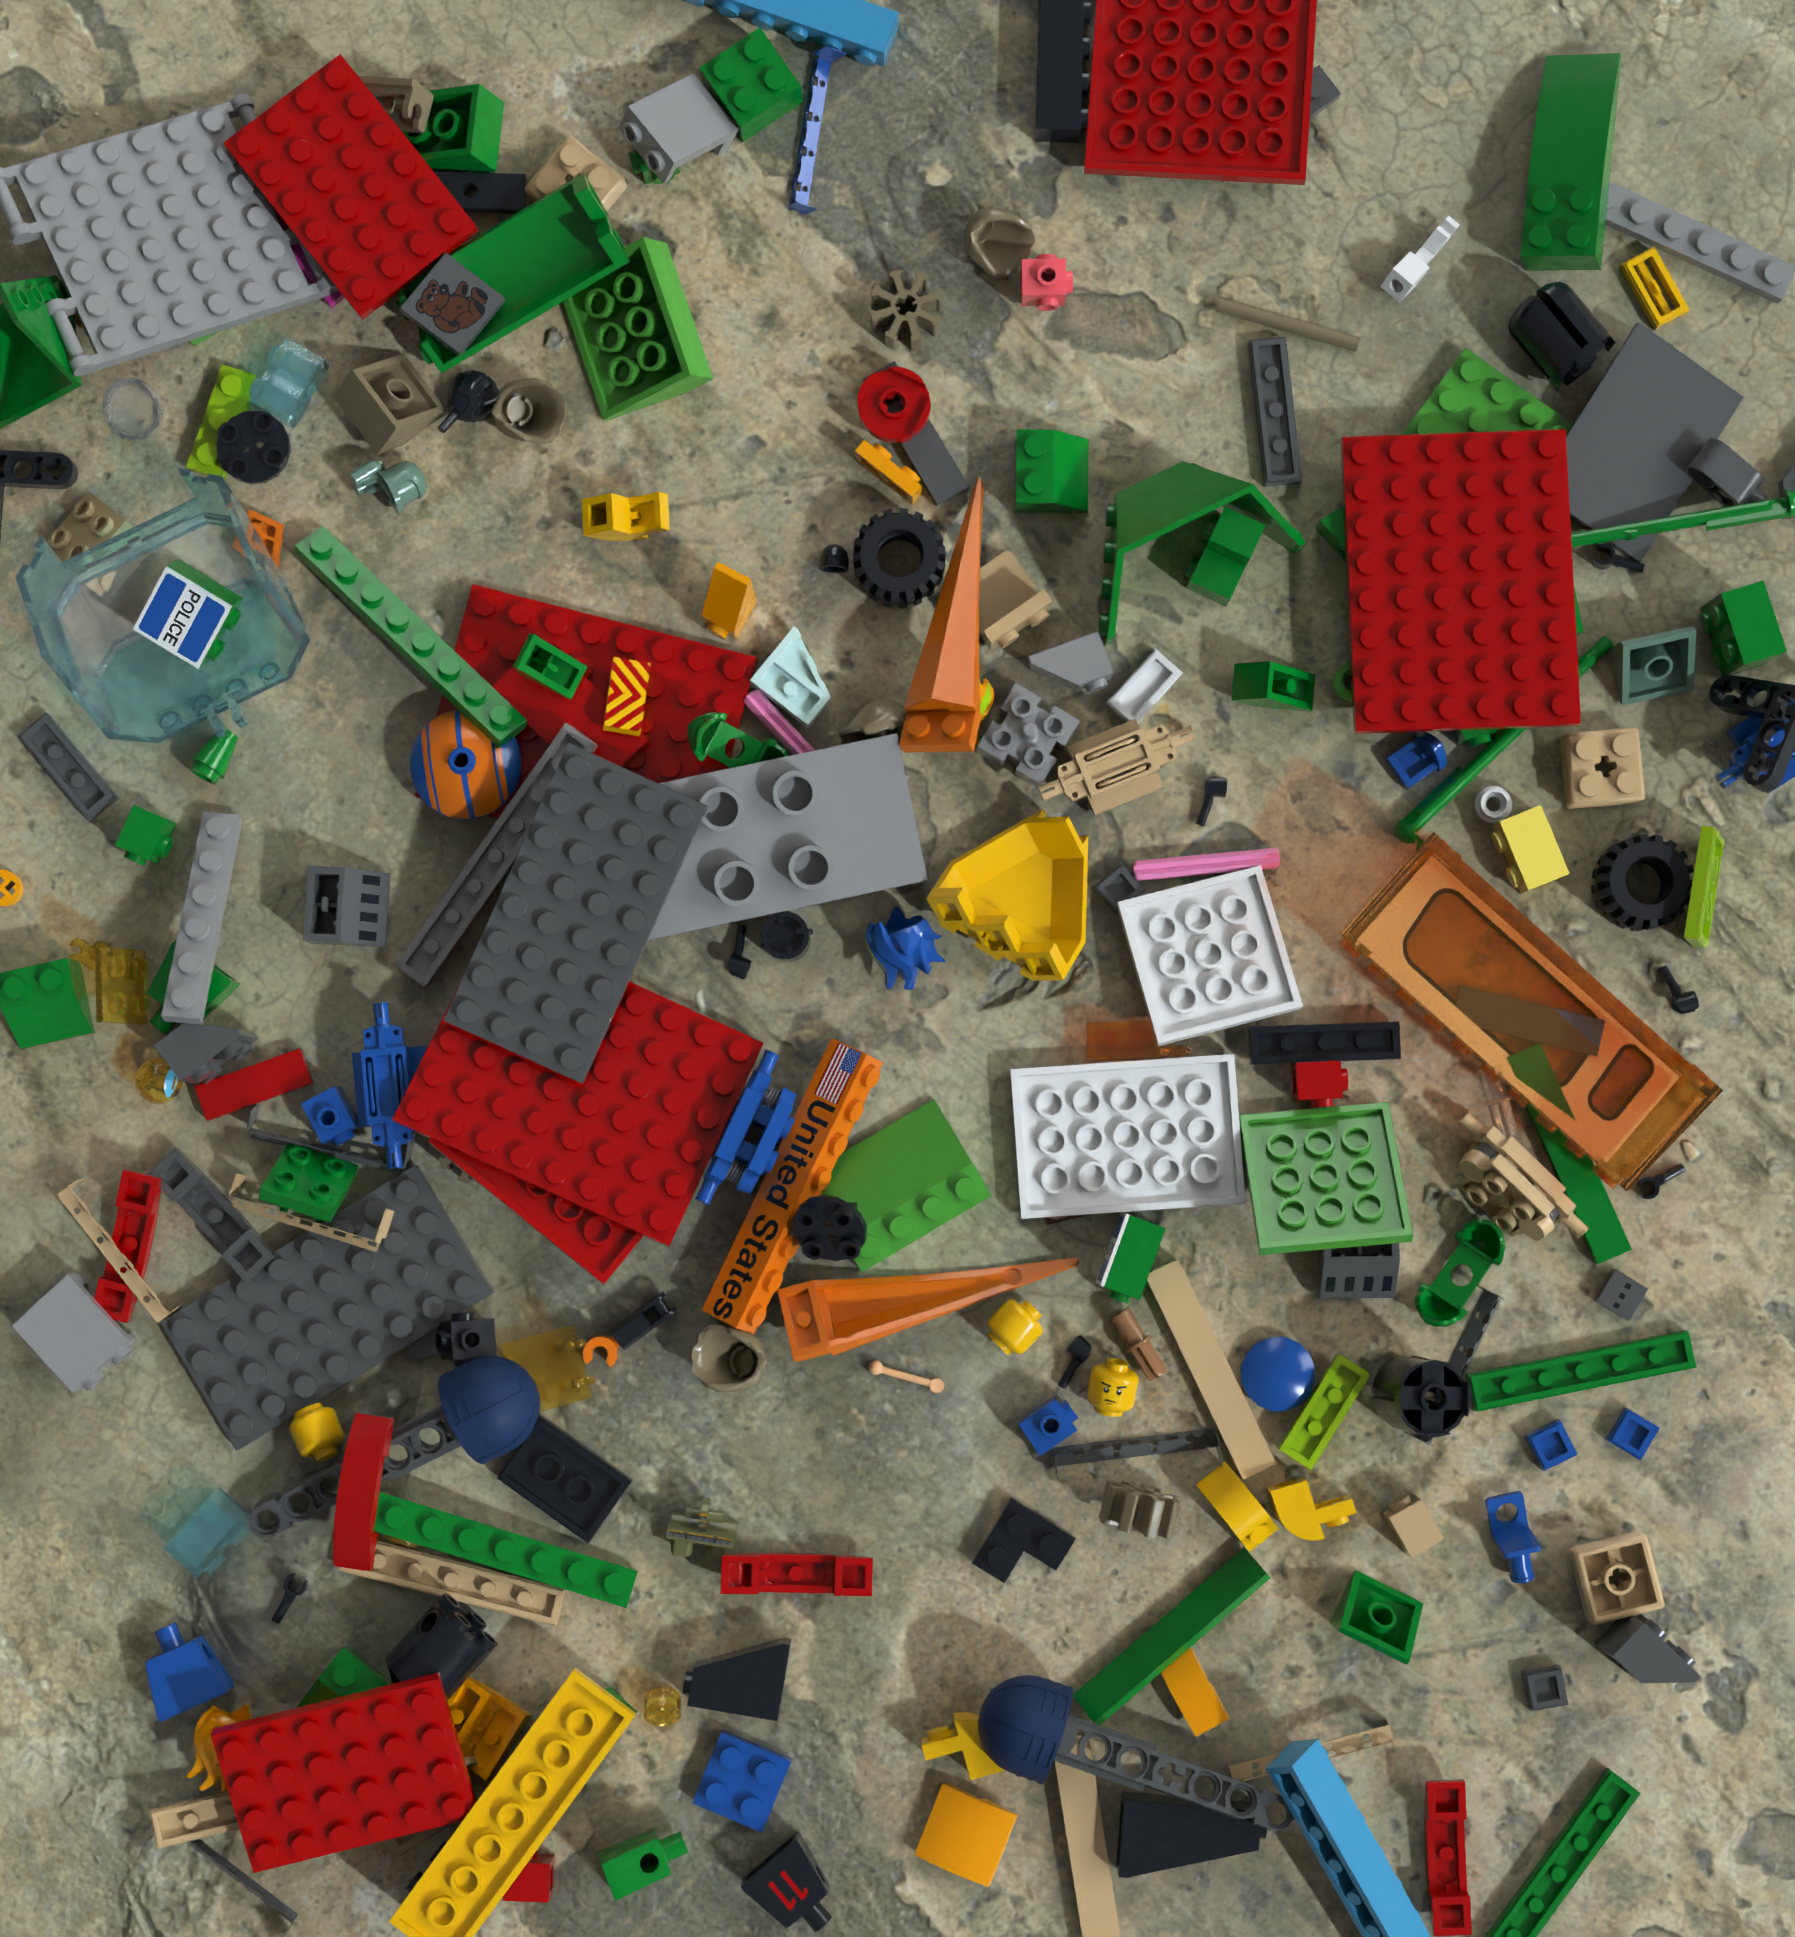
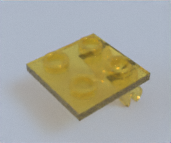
[69,939,149,1025]
[501,1324,596,1412]

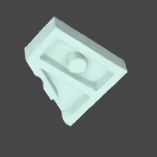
[750,626,831,728]

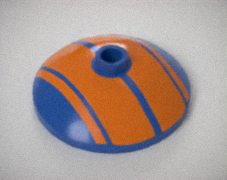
[410,709,522,820]

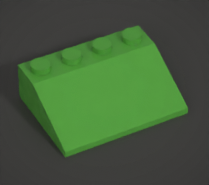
[563,237,713,421]
[820,1099,992,1272]

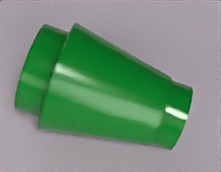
[189,727,239,785]

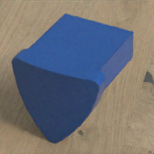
[1385,732,1447,790]

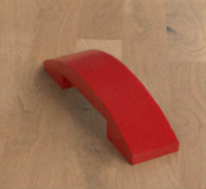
[94,1169,161,1323]
[333,1413,394,1572]
[720,1553,873,1596]
[1424,1779,1472,1936]

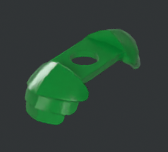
[687,712,788,768]
[1415,1218,1506,1327]

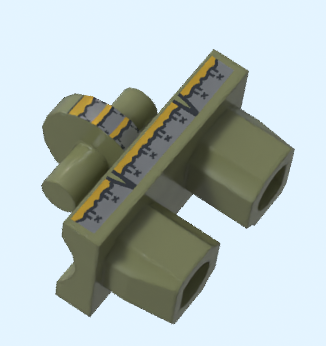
[666,1498,739,1562]

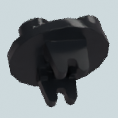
[216,410,291,485]
[793,1195,867,1261]

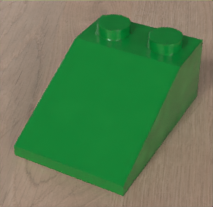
[403,84,504,173]

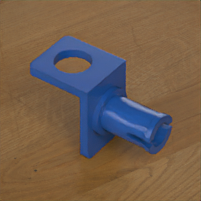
[1485,1491,1541,1583]

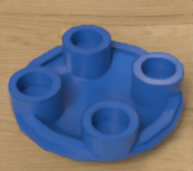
[1240,1336,1315,1411]

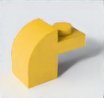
[581,492,670,541]
[1196,1461,1279,1552]
[1266,1476,1357,1541]
[921,1712,1005,1780]

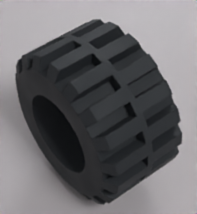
[853,508,946,608]
[1591,834,1694,931]

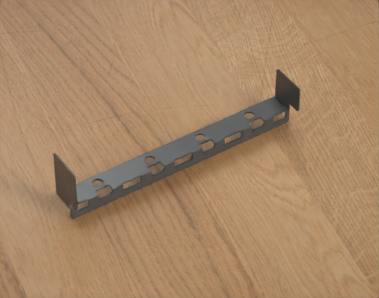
[247,1104,416,1174]
[1403,1286,1504,1446]
[1054,1428,1222,1480]
[140,1834,298,1937]

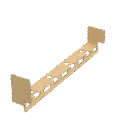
[228,1173,394,1252]
[56,1179,181,1323]
[1228,1719,1396,1782]

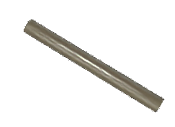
[1215,297,1360,352]

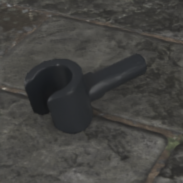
[1593,543,1645,573]
[1196,777,1227,827]
[728,925,752,979]
[1658,965,1699,1014]
[1635,1163,1686,1199]
[1058,1335,1091,1389]
[271,1573,309,1624]

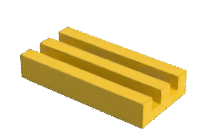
[1619,247,1690,330]

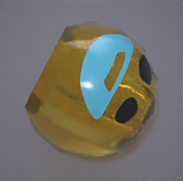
[135,1057,183,1104]

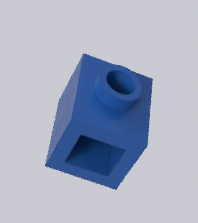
[301,1086,360,1147]
[1017,1396,1078,1456]

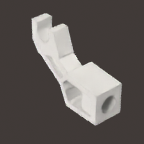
[1380,216,1460,303]

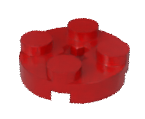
[857,366,931,443]

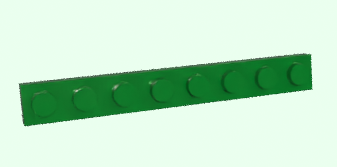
[294,526,527,748]
[374,1492,638,1608]

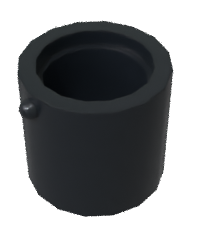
[760,911,813,963]

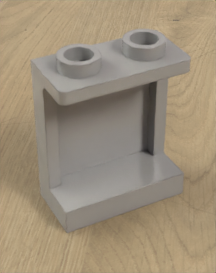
[619,73,739,183]
[12,1273,137,1392]

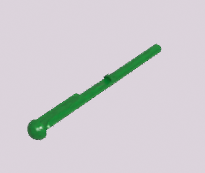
[1571,489,1795,548]
[1395,636,1614,844]

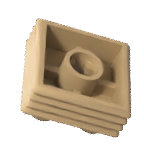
[525,135,627,211]
[1559,727,1645,809]
[1568,1531,1665,1625]

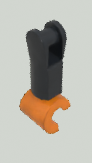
[583,1291,677,1368]

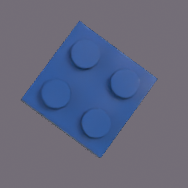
[692,1729,792,1833]

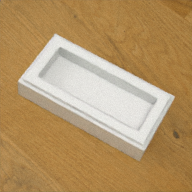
[1105,648,1183,724]

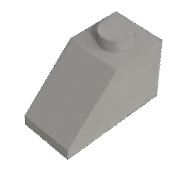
[1027,631,1114,693]

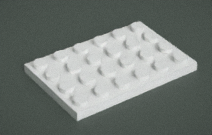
[1010,1054,1246,1219]

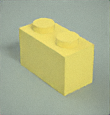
[1491,805,1570,894]

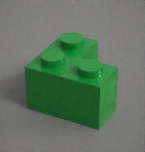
[1185,506,1266,607]

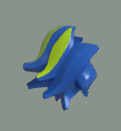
[865,906,945,990]

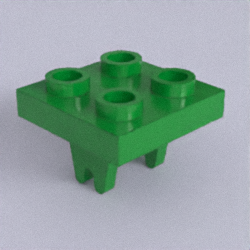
[259,1142,359,1223]

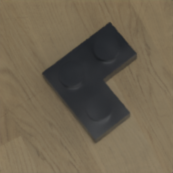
[972,1497,1076,1583]

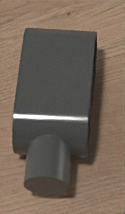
[1686,438,1770,507]

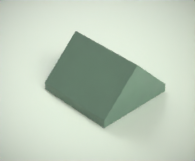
[1608,626,1696,705]

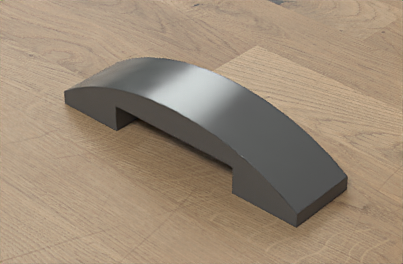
[148,1148,275,1283]

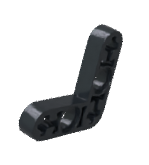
[0,450,78,541]
[1709,675,1795,792]

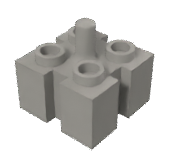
[977,683,1080,789]

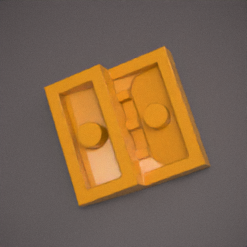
[447,1676,531,1781]
[914,1783,1018,1887]

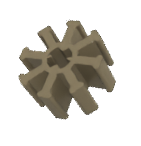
[870,270,942,351]
[1099,1480,1180,1539]

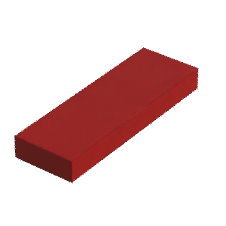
[194,1048,314,1121]

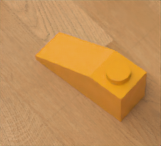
[701,561,757,640]

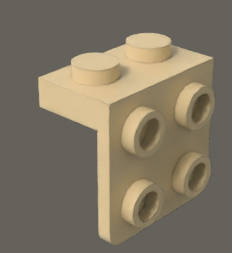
[44,493,154,599]
[979,551,1053,651]

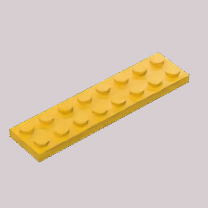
[389,1668,636,1937]

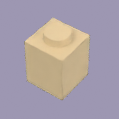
[1383,1494,1444,1558]

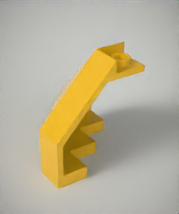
[926,809,1088,981]

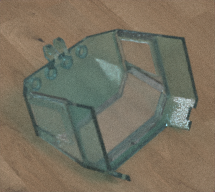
[16,468,310,743]

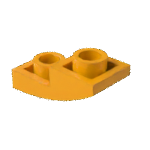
[1161,1647,1230,1737]

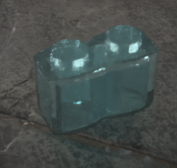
[249,338,329,429]
[163,1488,251,1578]

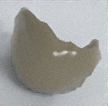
[964,208,1035,280]
[491,378,567,444]
[839,699,906,750]
[690,1325,768,1392]

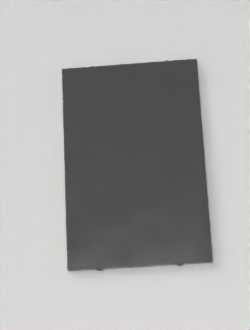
[1566,322,1744,563]

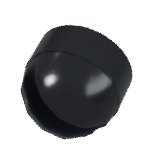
[819,544,849,573]

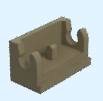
[358,76,434,133]

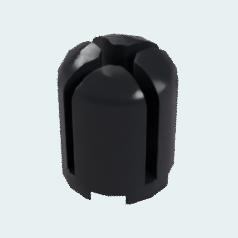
[1508,281,1616,392]
[1372,1356,1472,1438]

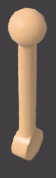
[868,1360,944,1393]

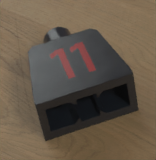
[741,1831,832,1932]

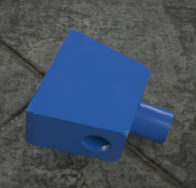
[145,1622,234,1722]

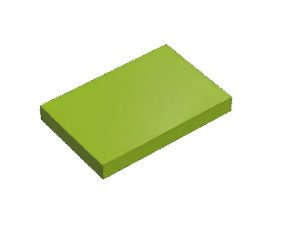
[1684,826,1725,949]

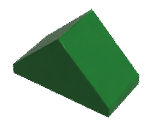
[513,633,588,700]

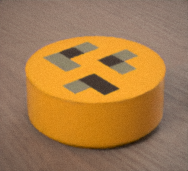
[0,869,23,907]

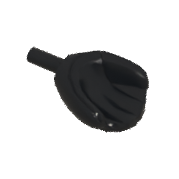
[438,370,499,433]

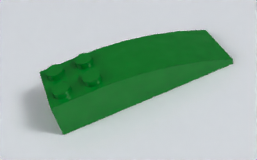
[1520,53,1621,271]

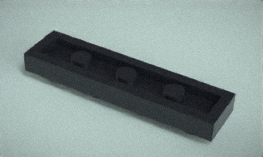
[1248,1021,1401,1065]

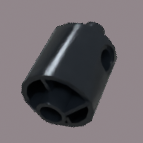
[385,1593,498,1700]

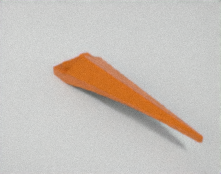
[899,476,984,753]
[777,1257,1080,1363]

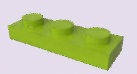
[186,364,260,482]
[1277,1353,1371,1470]

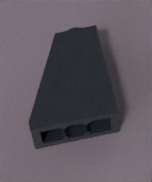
[682,1638,792,1721]

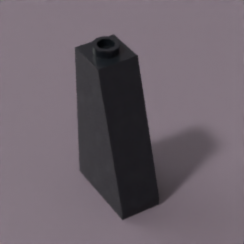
[1116,1791,1267,1878]

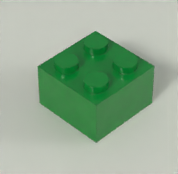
[699,27,803,142]
[1699,580,1787,676]

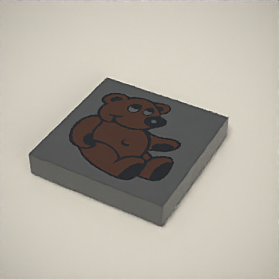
[400,253,505,358]

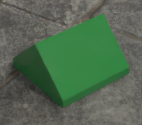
[1330,1570,1424,1665]

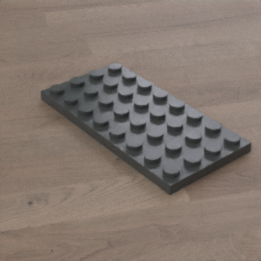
[444,743,708,1083]
[160,1165,495,1451]

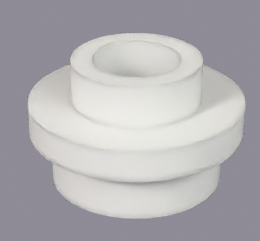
[1474,786,1512,823]

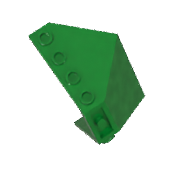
[0,275,82,429]
[1099,461,1307,646]

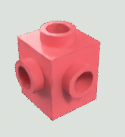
[1020,254,1073,311]

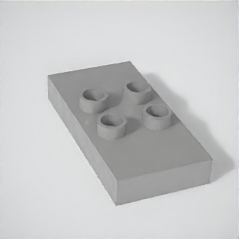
[648,733,928,940]

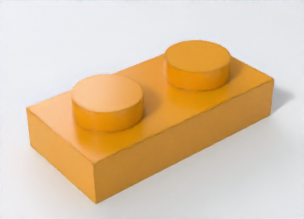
[855,440,922,505]

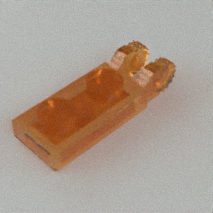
[1086,1021,1191,1060]

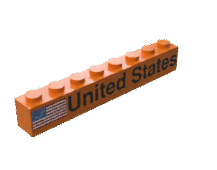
[702,1038,883,1334]

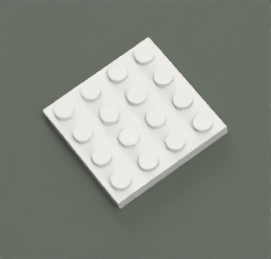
[1117,865,1303,1046]

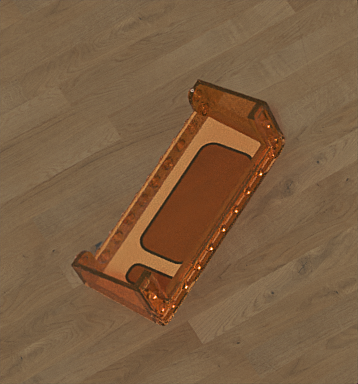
[1338,830,1723,1192]

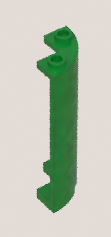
[395,173,630,374]

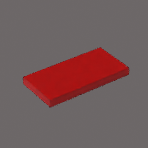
[492,636,649,767]

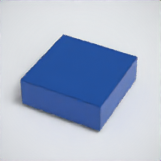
[1605,1407,1659,1460]
[1525,1419,1578,1471]

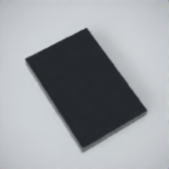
[497,1415,633,1543]

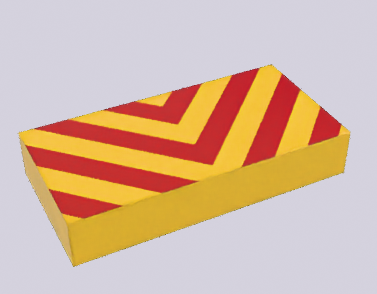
[603,657,650,736]

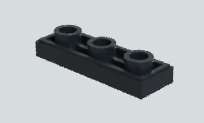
[433,171,527,214]

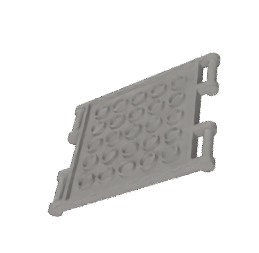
[0,94,338,376]

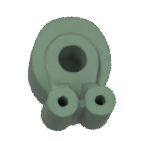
[349,460,427,515]

